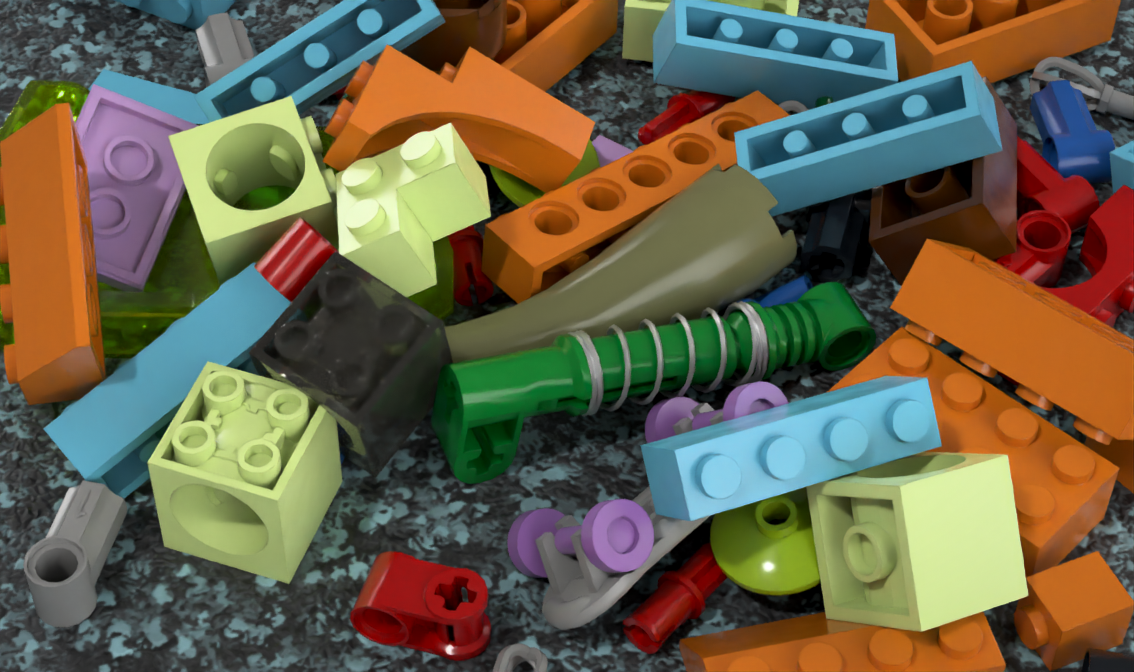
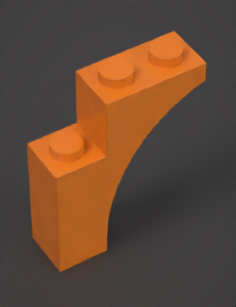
[323,44,596,193]

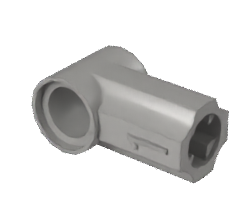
[195,12,255,88]
[23,480,127,627]

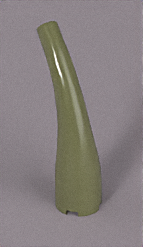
[292,164,797,394]

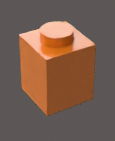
[1014,551,1134,672]

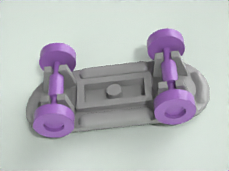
[507,381,789,630]

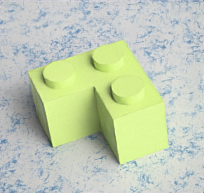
[335,122,491,309]

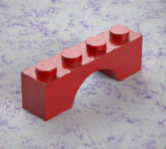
[997,185,1134,387]

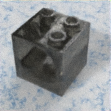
[249,251,453,478]

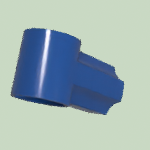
[1030,80,1115,184]

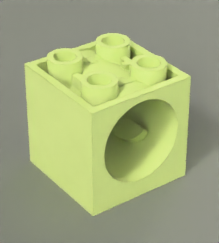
[168,96,339,286]
[147,361,342,584]
[806,451,1029,632]

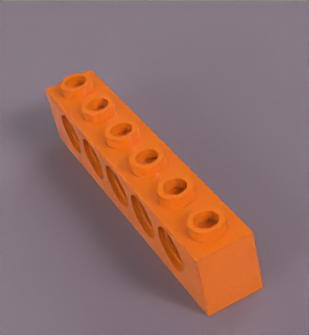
[481,90,790,304]

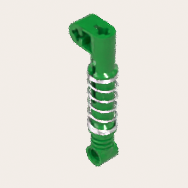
[431,282,876,484]

